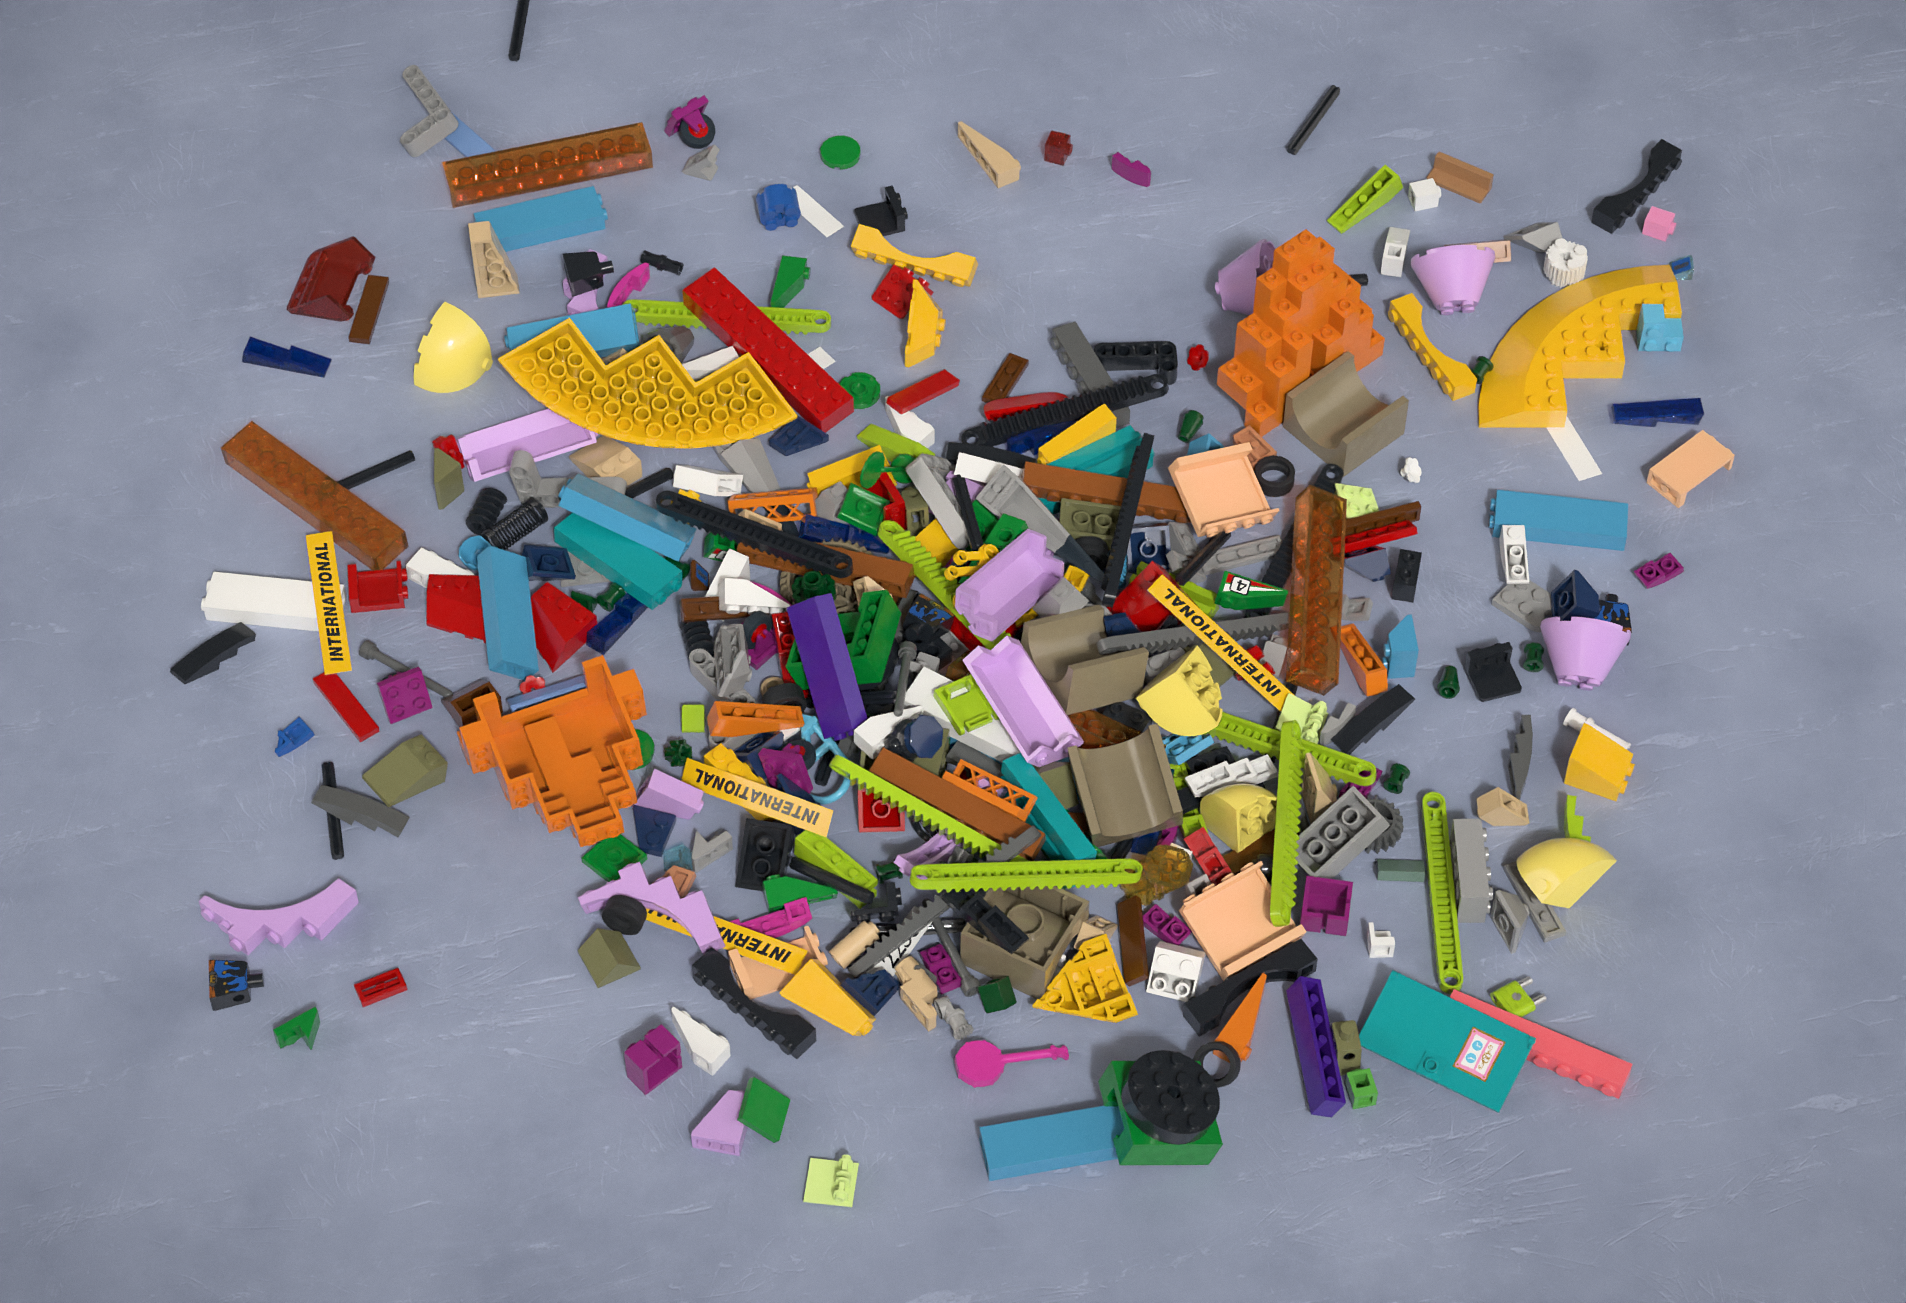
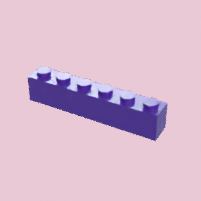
[1286,976,1346,1118]

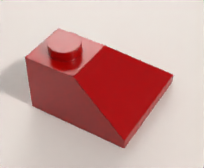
[858,788,905,833]

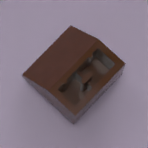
[441,680,503,727]

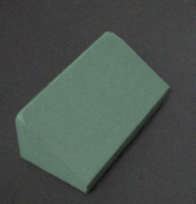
[1377,859,1425,882]

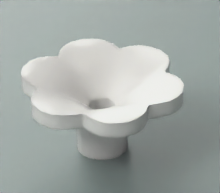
[1401,457,1422,483]

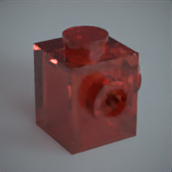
[1044,130,1073,166]

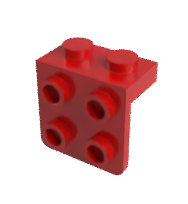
[872,264,934,319]

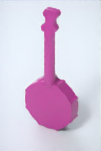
[954,1040,1069,1088]

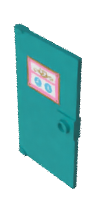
[1359,970,1537,1113]

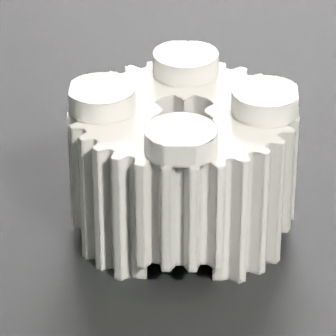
[1543,238,1588,288]

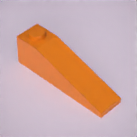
[1333,623,1388,697]
[707,701,804,737]
[1213,973,1267,1063]

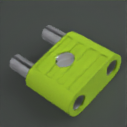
[1490,976,1547,1018]

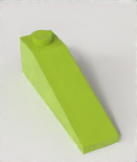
[1327,165,1403,234]
[857,424,935,462]

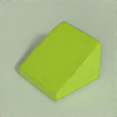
[682,704,705,733]

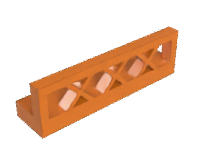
[728,487,818,522]
[942,759,1038,822]

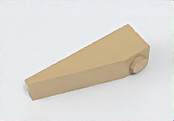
[958,121,1021,188]

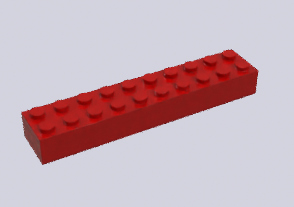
[682,267,854,433]

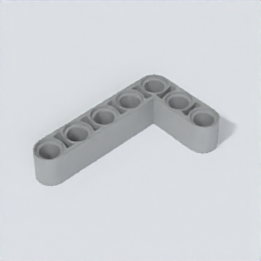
[400,65,459,157]
[509,450,627,508]
[905,453,970,550]
[689,649,759,751]

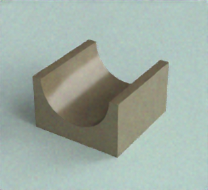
[1283,351,1409,477]
[1021,605,1149,715]
[1067,723,1183,847]
[961,886,1089,1000]

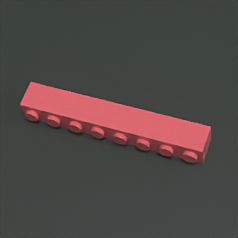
[1450,990,1633,1099]

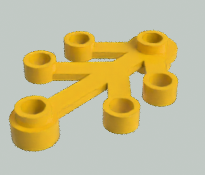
[944,544,999,609]

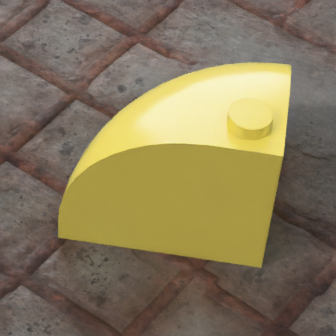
[414,302,493,393]
[1136,645,1223,736]
[1200,784,1277,853]
[1516,838,1617,908]

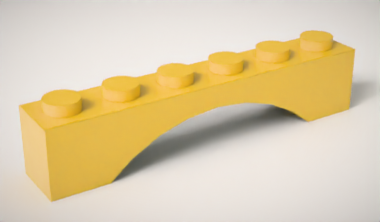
[851,224,978,287]
[1388,293,1477,401]

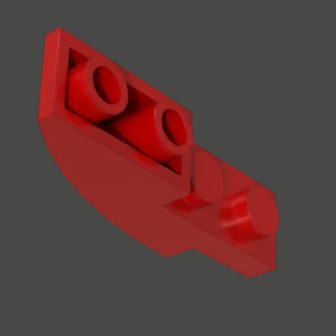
[772,612,809,698]

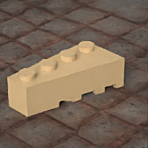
[468,221,520,298]

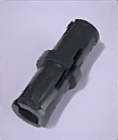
[640,250,684,275]

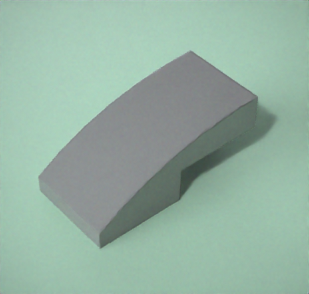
[1322,594,1373,621]
[1319,703,1356,746]

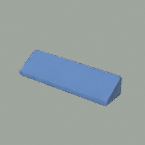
[444,114,500,173]
[507,675,586,713]

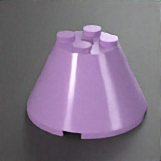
[1215,239,1276,315]
[1411,245,1495,315]
[1540,617,1631,691]

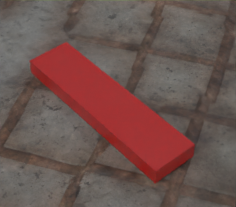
[886,369,960,415]
[1327,520,1418,556]
[313,672,380,742]

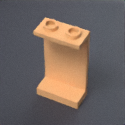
[1647,430,1735,508]
[728,926,828,1000]

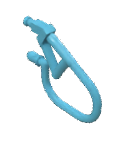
[801,714,850,805]

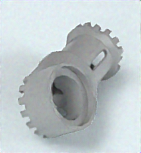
[934,995,974,1040]

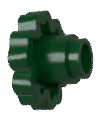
[792,571,837,604]

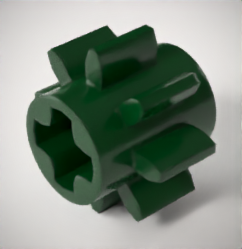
[664,739,692,767]

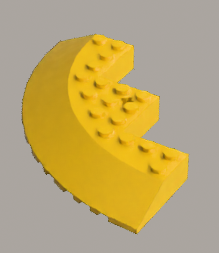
[1478,265,1682,428]
[498,318,798,449]

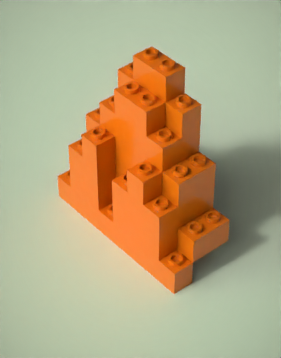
[1217,229,1385,437]
[457,655,647,848]

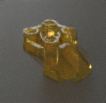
[1119,844,1193,906]

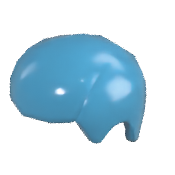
[459,536,491,571]

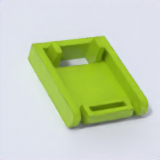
[933,674,999,736]

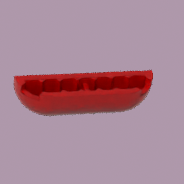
[983,392,1068,421]

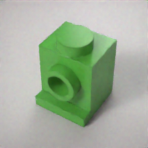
[1345,1068,1378,1109]

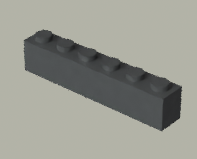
[1050,321,1130,428]

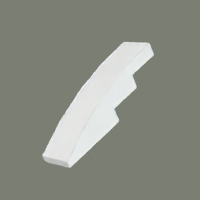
[1185,754,1278,797]

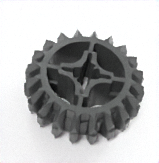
[1365,795,1404,854]

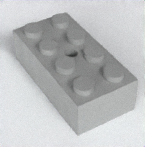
[1295,786,1390,879]
[1449,819,1493,923]

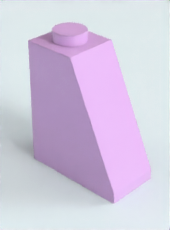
[632,769,704,820]
[691,1090,748,1156]

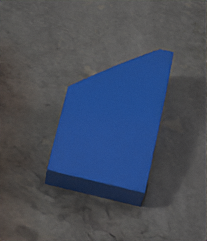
[275,717,315,757]

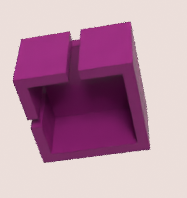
[1300,876,1353,936]
[624,1024,682,1095]

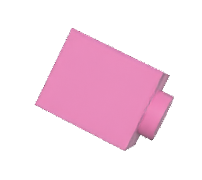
[1642,206,1677,242]

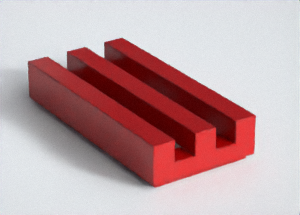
[354,968,407,1007]

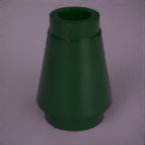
[1178,410,1204,443]
[1437,666,1460,699]

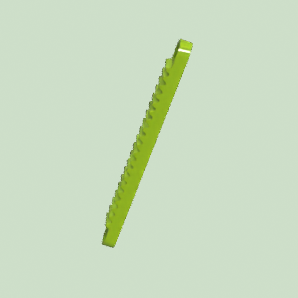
[623,299,831,335]
[878,520,1011,650]
[1203,712,1376,786]
[1270,720,1305,927]
[829,755,1028,862]
[1421,792,1463,994]
[910,859,1143,893]

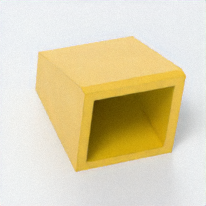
[1564,723,1635,801]

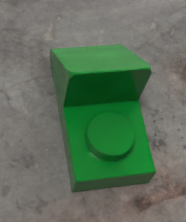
[273,1007,320,1050]

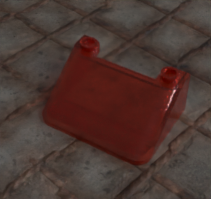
[287,236,376,322]

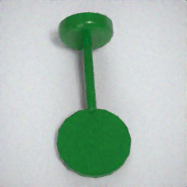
[860,451,916,489]

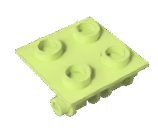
[1334,483,1379,520]
[1275,693,1328,744]
[803,1155,859,1207]

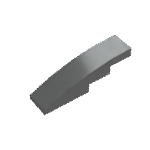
[1508,714,1533,800]
[946,740,1005,798]
[311,785,410,837]

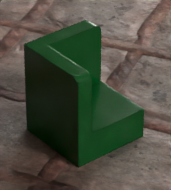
[978,976,1017,1013]

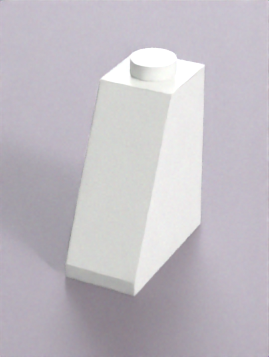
[673,465,743,496]
[705,549,750,621]

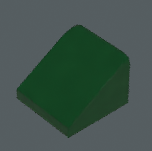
[571,591,598,613]

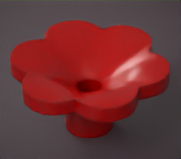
[1187,344,1209,371]
[519,675,545,694]

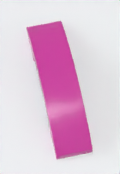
[607,263,650,308]
[729,897,813,938]

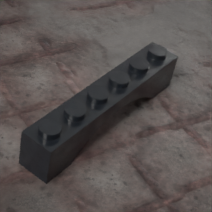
[1591,139,1682,234]
[1183,939,1318,1037]
[692,947,817,1059]

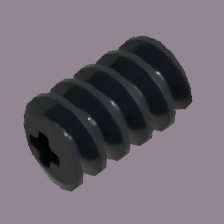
[466,488,507,536]
[680,620,714,658]

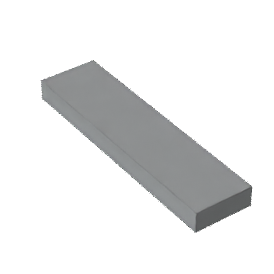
[1202,535,1283,575]
[1503,861,1566,943]

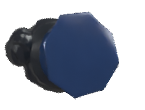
[884,715,943,759]

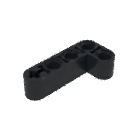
[1094,341,1178,385]

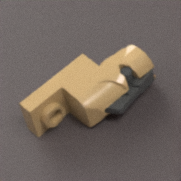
[895,956,937,1032]

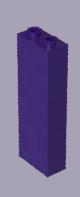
[787,593,868,741]

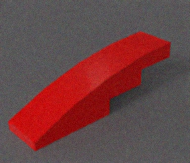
[1184,827,1233,886]

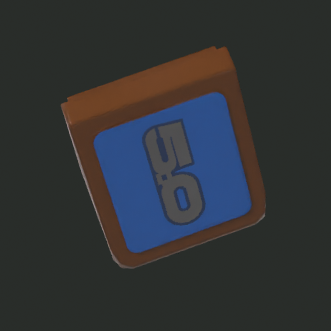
[691,560,709,591]

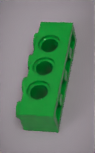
[959,513,1029,584]

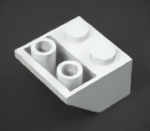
[1146,941,1206,1002]

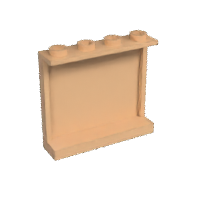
[1168,442,1279,537]
[1179,861,1306,982]

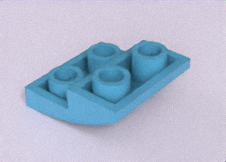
[1162,734,1214,765]

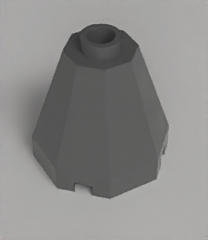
[643,326,694,364]

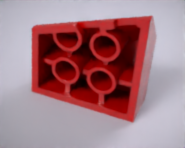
[1107,561,1199,632]
[427,574,486,644]
[531,582,598,673]

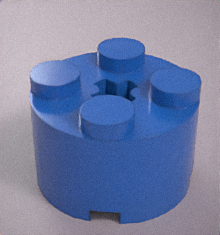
[756,184,801,231]

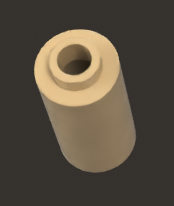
[829,921,880,969]

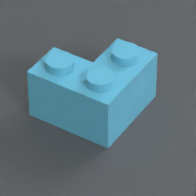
[1636,304,1684,352]

